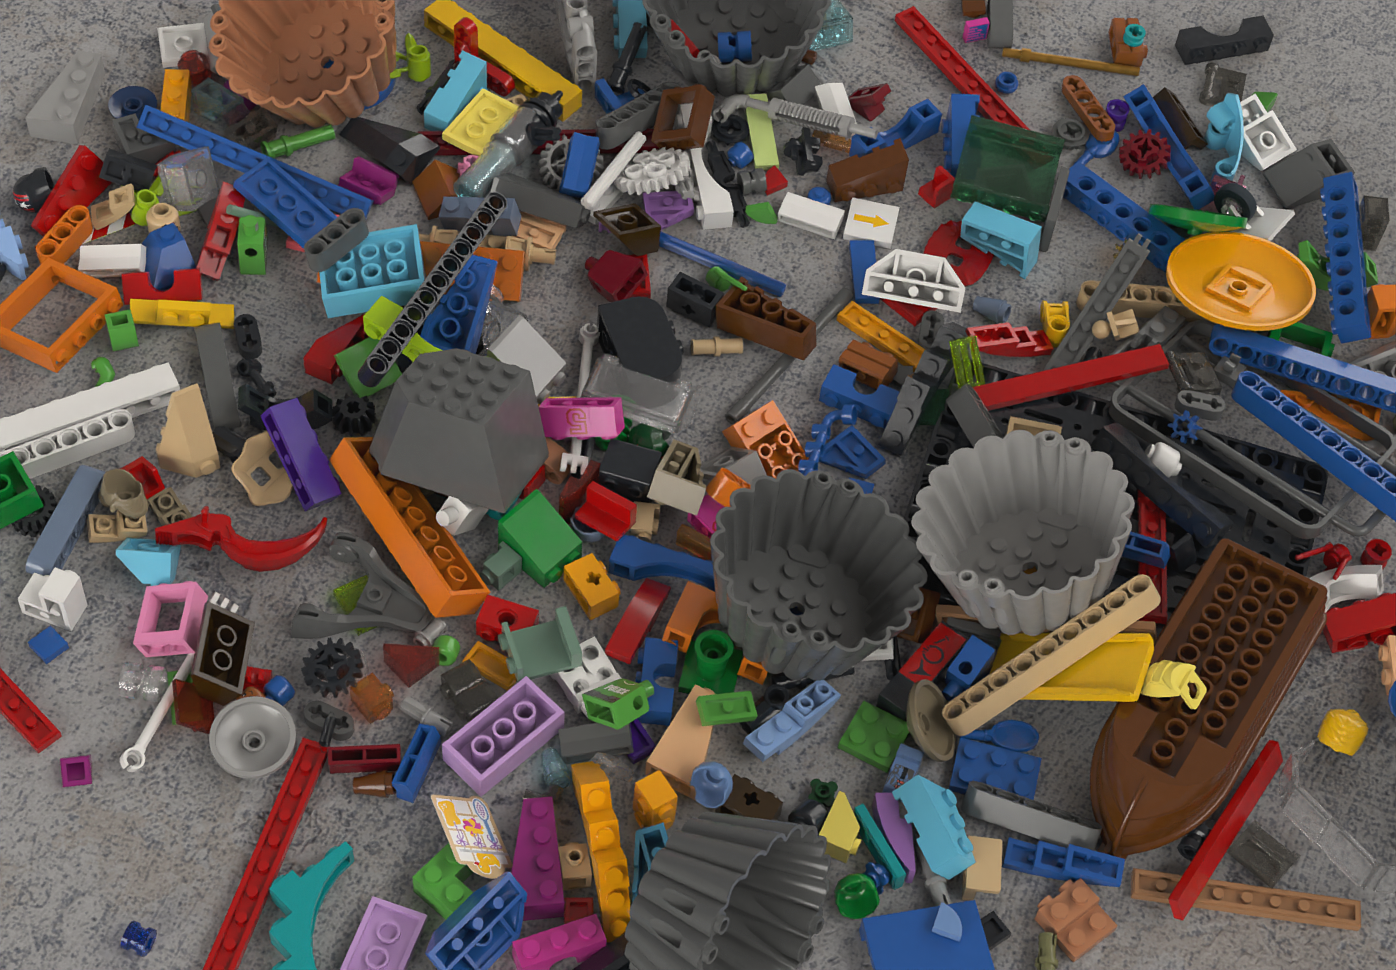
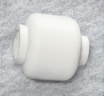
[1145,442,1182,478]

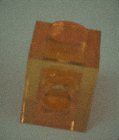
[349,672,394,724]

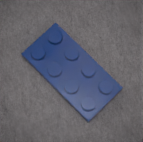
[233,157,337,249]

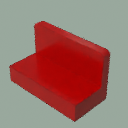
[575,481,637,541]

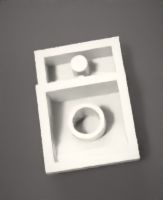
[1240,93,1297,171]

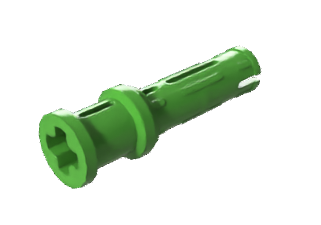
[260,124,335,158]

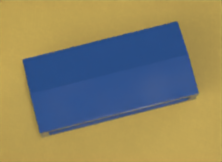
[559,132,600,198]
[1122,532,1170,569]
[392,724,441,803]

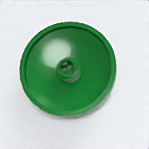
[1148,204,1248,235]

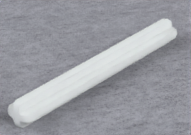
[581,131,646,209]

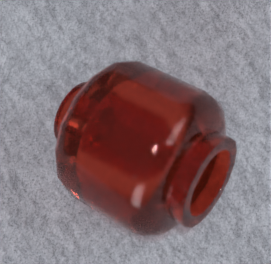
[177,50,213,87]

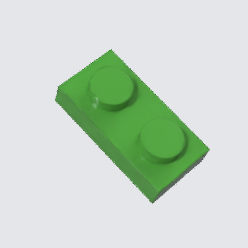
[696,691,757,726]

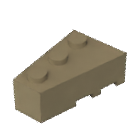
[647,439,706,516]

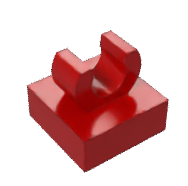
[242,666,273,696]

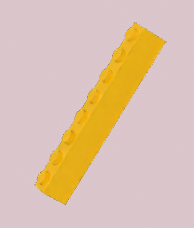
[424,0,582,122]

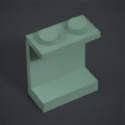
[498,606,582,682]

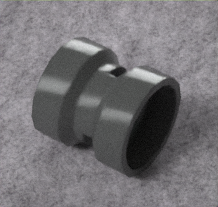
[737,168,767,195]

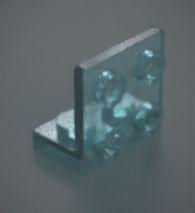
[809,0,853,51]

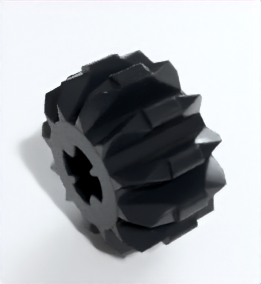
[332,392,376,437]

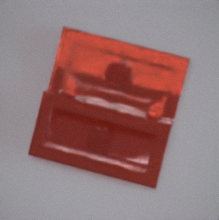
[559,460,600,525]

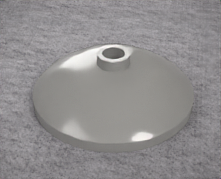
[209,696,296,779]

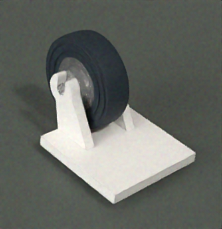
[1214,183,1295,241]

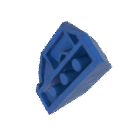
[425,871,527,970]

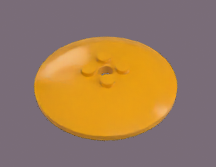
[1166,232,1316,331]

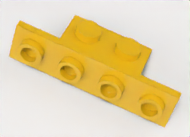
[130,299,234,329]

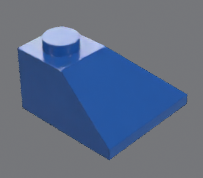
[142,222,196,291]

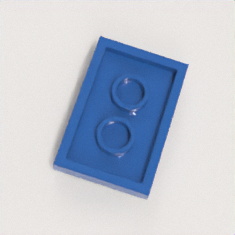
[949,737,1042,800]

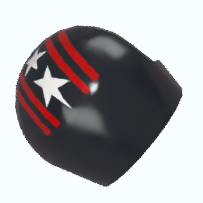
[13,167,55,213]

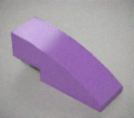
[872,793,916,883]

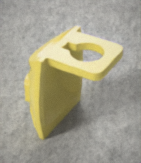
[1141,660,1207,709]

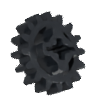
[301,637,364,698]

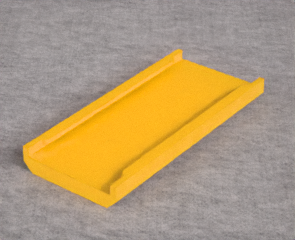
[990,633,1154,702]

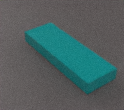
[853,804,906,890]

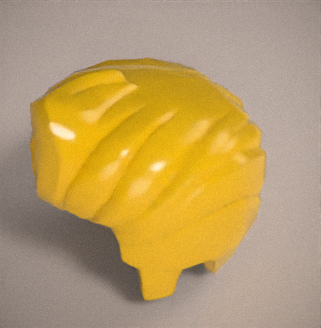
[1317,709,1369,756]

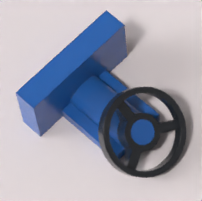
[595,78,651,114]

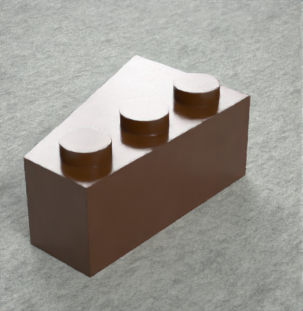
[826,138,909,203]

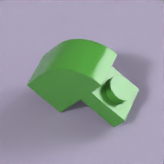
[105,309,139,352]

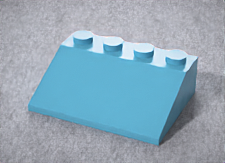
[319,224,426,318]

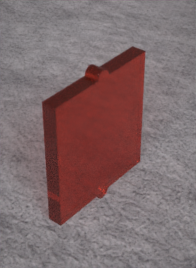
[172,679,215,734]

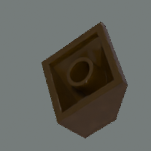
[593,203,661,256]

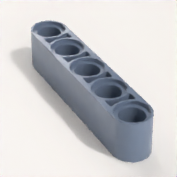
[26,465,105,576]

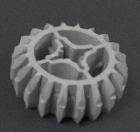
[538,134,604,198]

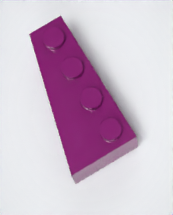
[511,797,564,921]

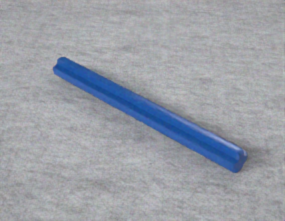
[659,231,786,297]

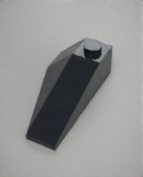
[339,117,440,186]

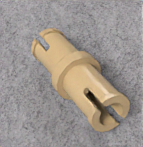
[690,336,743,357]

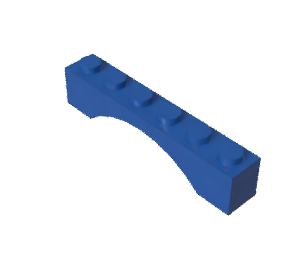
[1123,84,1215,210]
[608,535,715,592]

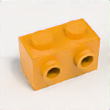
[633,770,678,830]

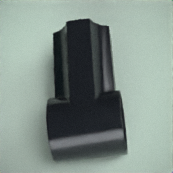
[212,426,250,463]
[739,684,789,735]

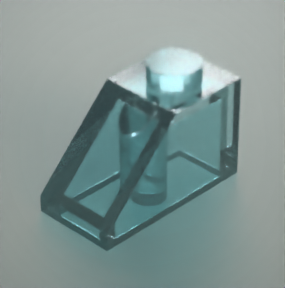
[191,78,244,122]

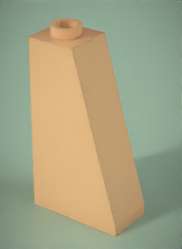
[645,684,715,800]

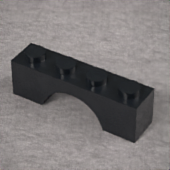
[1175,15,1274,65]

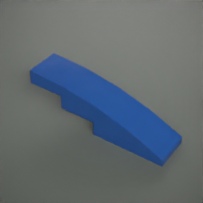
[1002,837,1125,887]

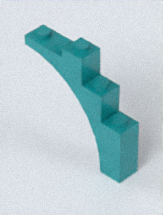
[269,841,354,970]

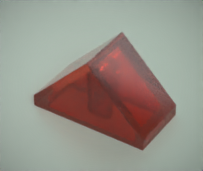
[383,643,440,688]

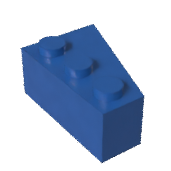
[941,94,981,180]

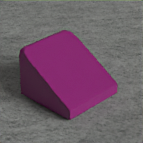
[60,754,92,787]

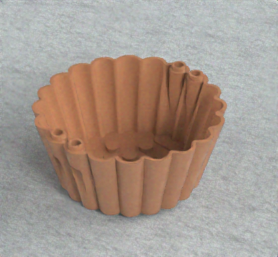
[209,0,397,128]

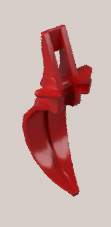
[155,506,328,572]

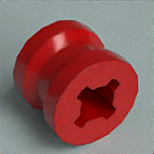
[1360,539,1392,570]

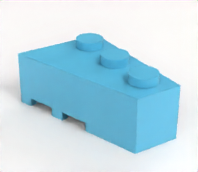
[612,0,648,58]
[424,50,488,131]
[960,201,1042,279]
[892,775,976,880]

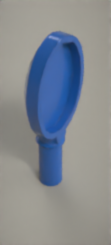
[1073,128,1119,166]
[959,720,1039,752]

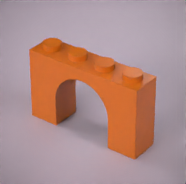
[662,581,768,685]

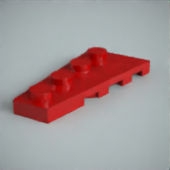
[30,145,112,237]

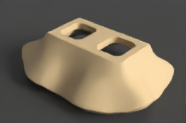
[231,430,293,506]

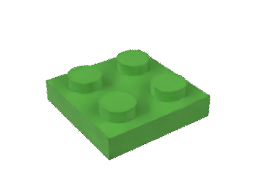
[838,701,910,773]

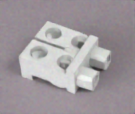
[550,636,622,718]

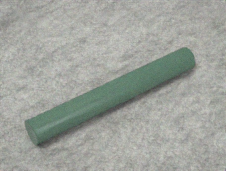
[226,204,279,228]

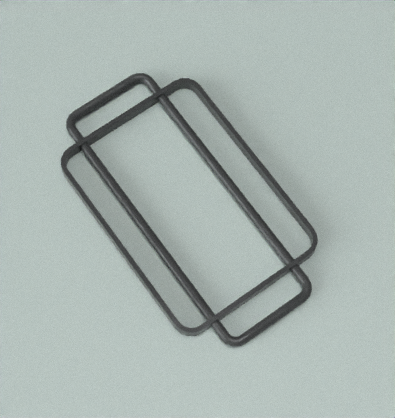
[1108,320,1396,539]

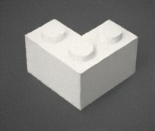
[18,567,87,631]

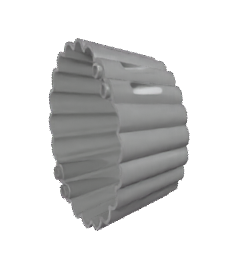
[911,430,1135,636]

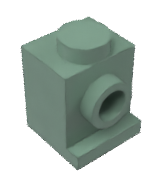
[480,541,522,591]

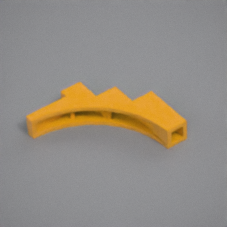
[571,760,631,942]

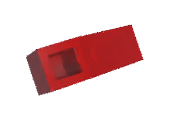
[303,313,369,384]

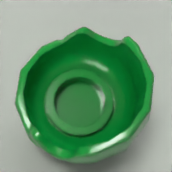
[834,873,880,919]

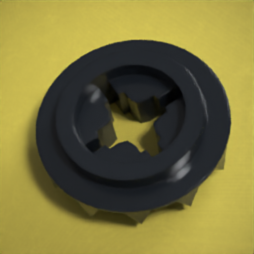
[712,114,749,146]

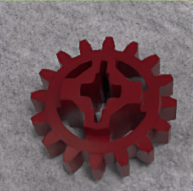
[1119,129,1171,179]

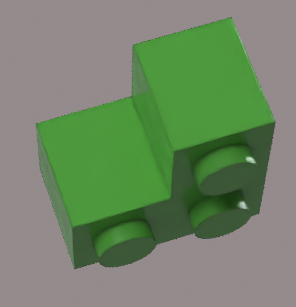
[412,843,474,920]

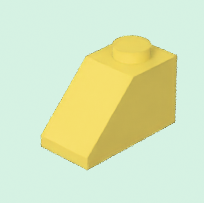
[819,791,862,863]

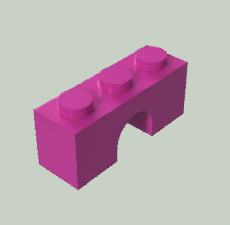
[512,914,607,970]

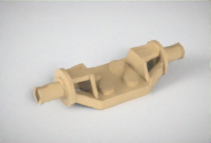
[419,225,556,271]

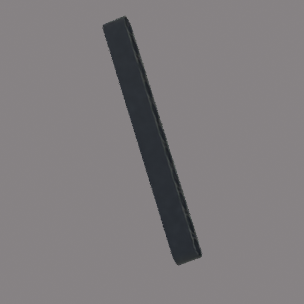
[358,192,507,387]

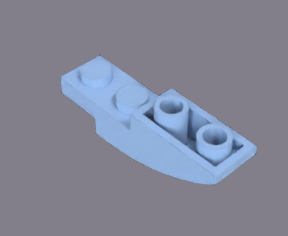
[0,213,29,280]
[743,679,841,762]

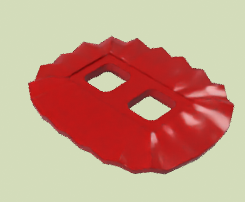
[923,220,994,286]

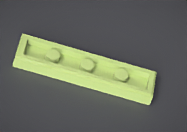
[744,93,779,171]

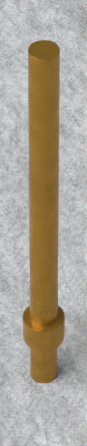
[1002,47,1140,76]

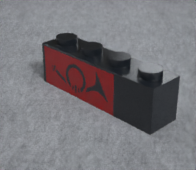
[876,621,969,722]

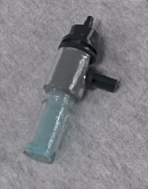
[453,90,563,198]

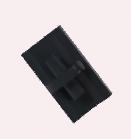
[783,127,823,176]

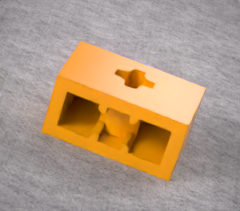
[563,553,621,621]

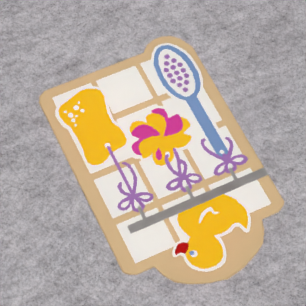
[431,794,513,879]

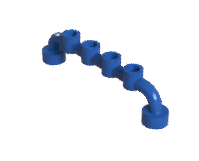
[798,404,858,476]

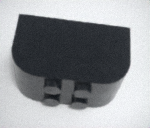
[597,297,684,413]

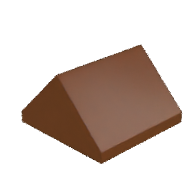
[413,160,471,220]

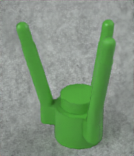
[705,266,747,292]

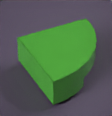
[745,202,778,224]

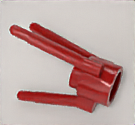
[1295,542,1352,580]

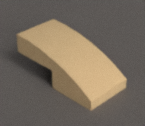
[91,184,135,230]

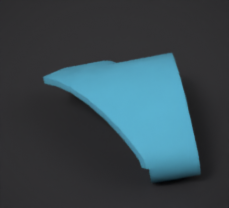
[1204,93,1244,190]

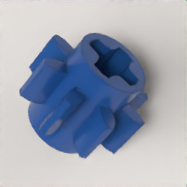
[1168,410,1203,444]

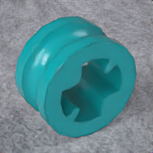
[1123,24,1146,47]

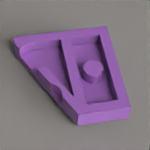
[642,191,694,230]

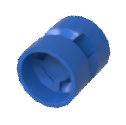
[717,30,752,63]

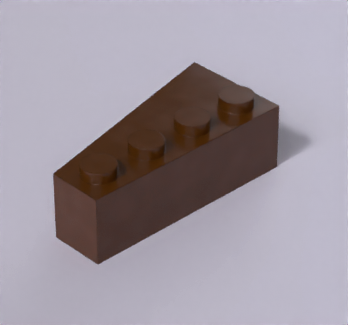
[716,277,817,361]

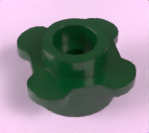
[808,778,838,807]

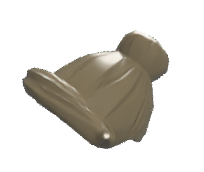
[98,468,149,519]

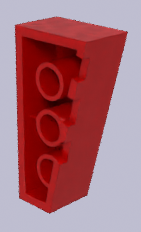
[1322,593,1396,653]

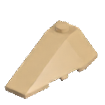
[156,383,220,478]

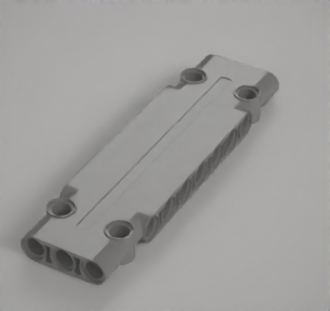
[554,0,597,93]

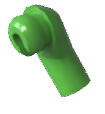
[91,357,115,387]

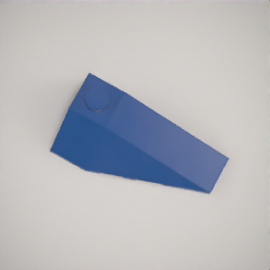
[420,255,498,354]

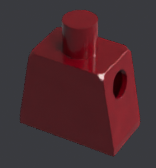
[585,250,648,302]

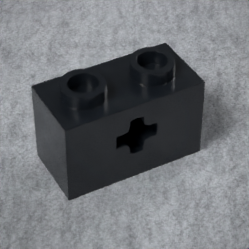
[666,272,724,328]

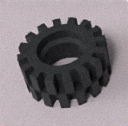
[11,485,57,537]

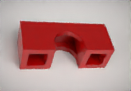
[121,268,203,305]

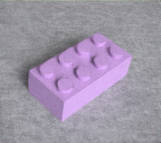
[442,676,565,797]

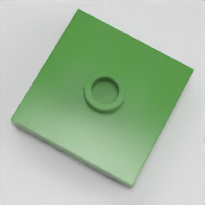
[333,337,402,398]

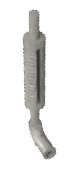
[713,94,878,139]

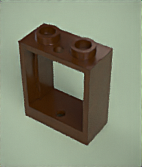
[651,84,715,151]

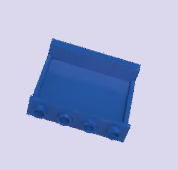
[859,900,995,970]

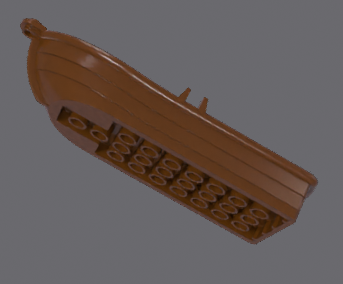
[1090,538,1328,861]

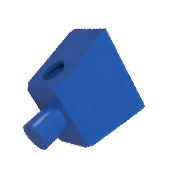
[942,635,995,701]

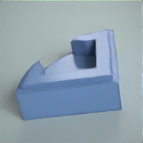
[931,902,962,942]

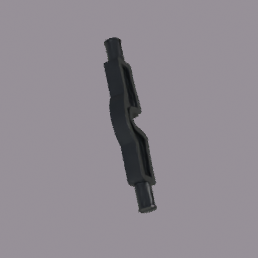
[706,140,750,228]

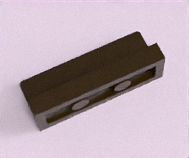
[1153,87,1208,150]

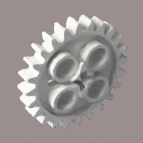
[613,147,691,195]

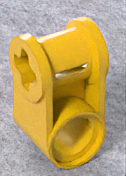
[1040,300,1070,348]

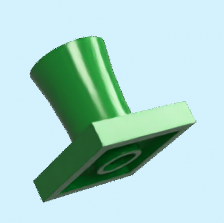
[678,630,743,694]

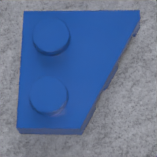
[819,425,886,479]

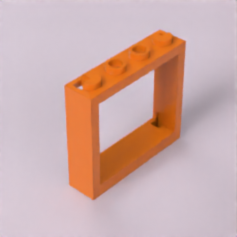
[0,258,124,373]

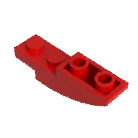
[195,181,245,281]

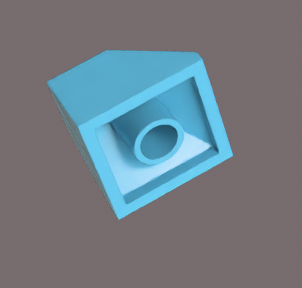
[116,538,181,586]

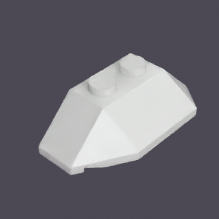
[862,249,965,313]

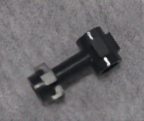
[237,359,277,398]

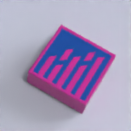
[962,17,990,43]

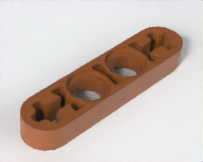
[1062,75,1115,142]

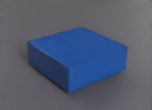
[28,625,69,664]

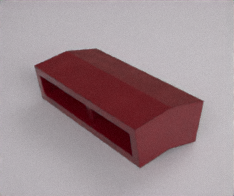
[328,744,401,774]

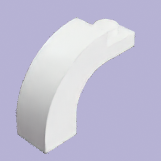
[1310,565,1384,613]

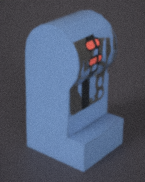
[882,743,924,803]

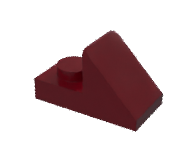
[848,83,891,121]

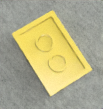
[442,88,519,160]

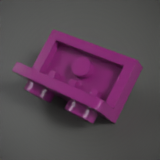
[338,156,399,205]

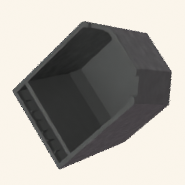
[369,348,549,513]

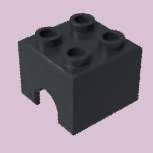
[599,438,662,503]

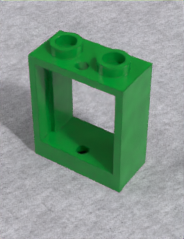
[1267,322,1335,372]

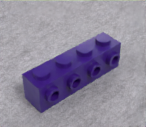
[261,398,342,511]

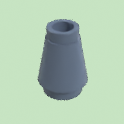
[972,296,1012,324]

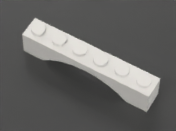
[675,103,734,230]

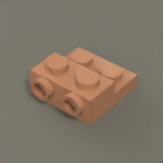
[1035,878,1117,963]

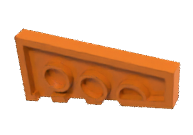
[1280,390,1381,441]

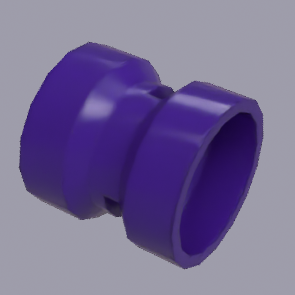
[1105,99,1130,132]

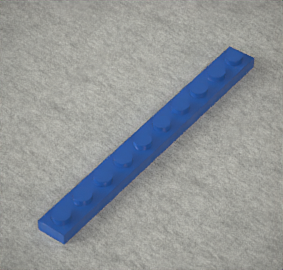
[137,105,374,219]

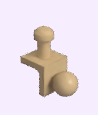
[1092,309,1139,341]

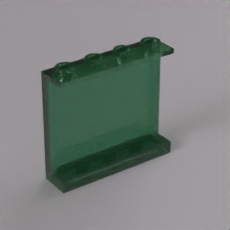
[950,115,1065,222]

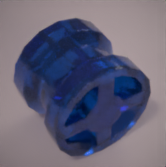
[120,920,157,957]

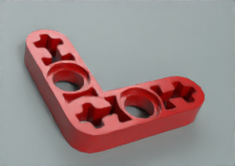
[454,17,516,96]

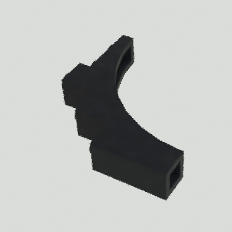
[878,322,971,456]

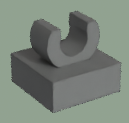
[1211,353,1246,388]

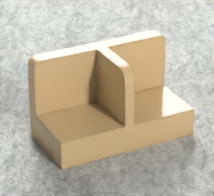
[962,835,1002,901]

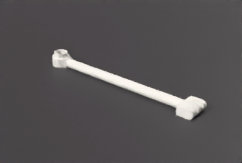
[560,323,600,475]
[120,591,239,772]

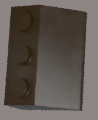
[190,601,255,706]

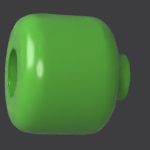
[430,635,460,666]

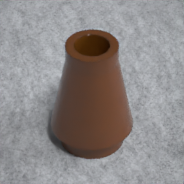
[353,769,396,798]

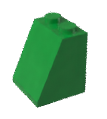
[498,489,582,588]

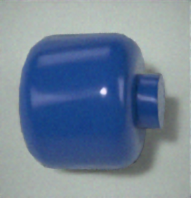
[727,142,754,169]
[807,187,831,205]
[263,675,295,706]

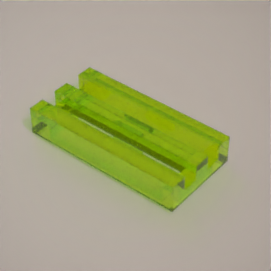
[949,335,985,388]

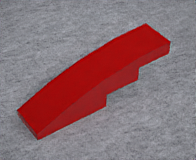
[965,322,1054,357]
[605,578,671,665]

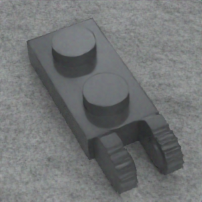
[1131,305,1186,349]

